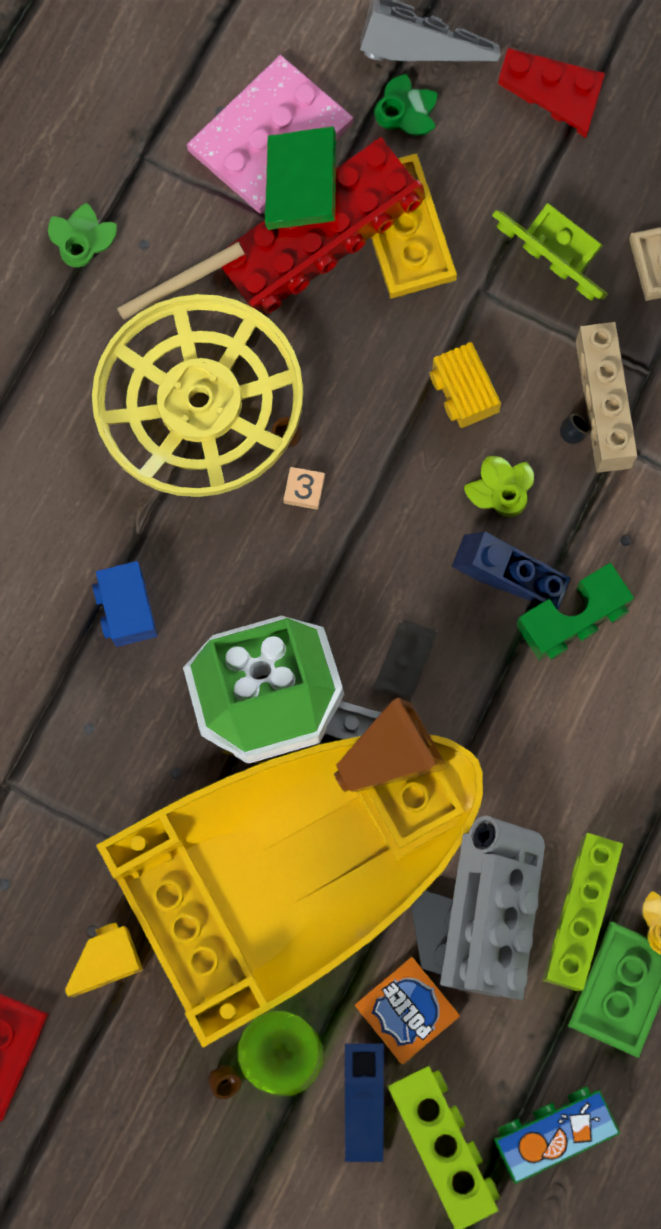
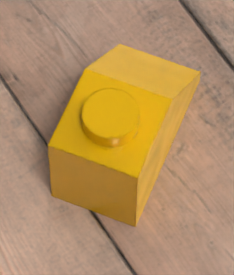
[65,923,143,997]

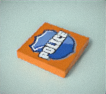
[354,957,460,1065]

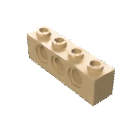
[576,322,637,473]

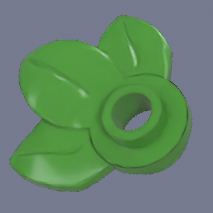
[48,204,117,267]

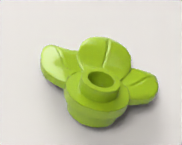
[464,456,534,517]

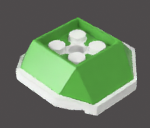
[183,616,344,764]

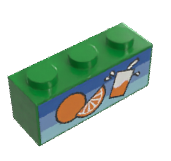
[493,1086,620,1184]

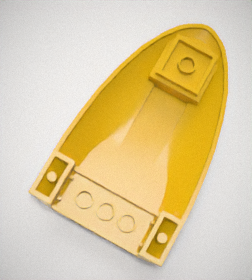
[96,735,483,1048]

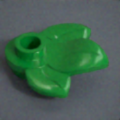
[375,74,438,136]

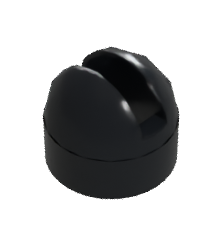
[560,413,591,444]

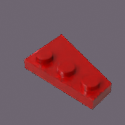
[498,48,605,138]

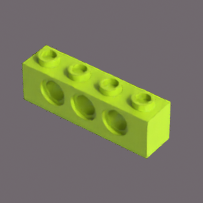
[542,833,623,992]
[387,1066,501,1229]

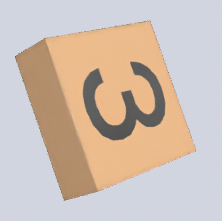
[283,467,325,510]

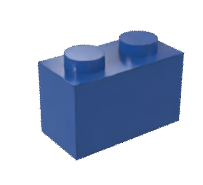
[92,561,158,647]

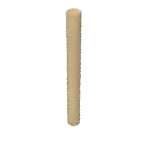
[117,242,245,320]

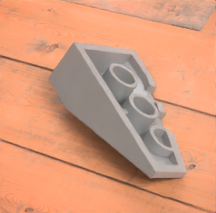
[360,0,501,61]

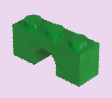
[516,562,634,661]

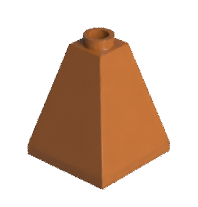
[334,698,448,792]

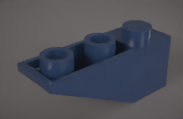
[451,531,570,610]
[345,1044,384,1162]

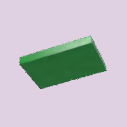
[265,126,336,230]

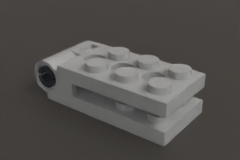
[440,816,545,1000]

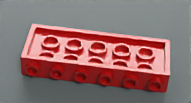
[221,137,426,315]

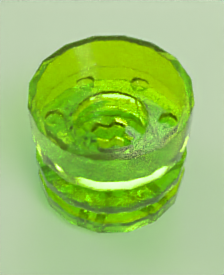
[238,1011,324,1096]

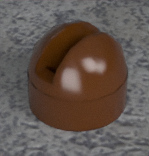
[272,417,302,448]
[208,1065,241,1099]

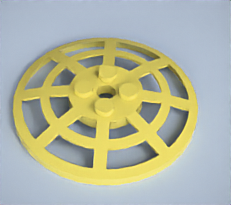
[92,294,304,497]

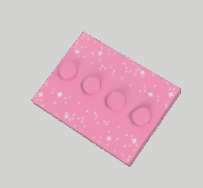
[187,55,353,214]

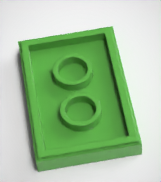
[567,921,661,1058]

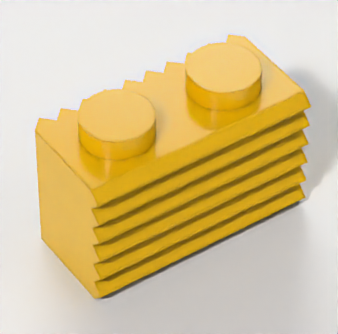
[429,342,501,428]

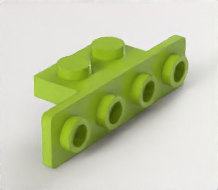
[492,203,608,301]

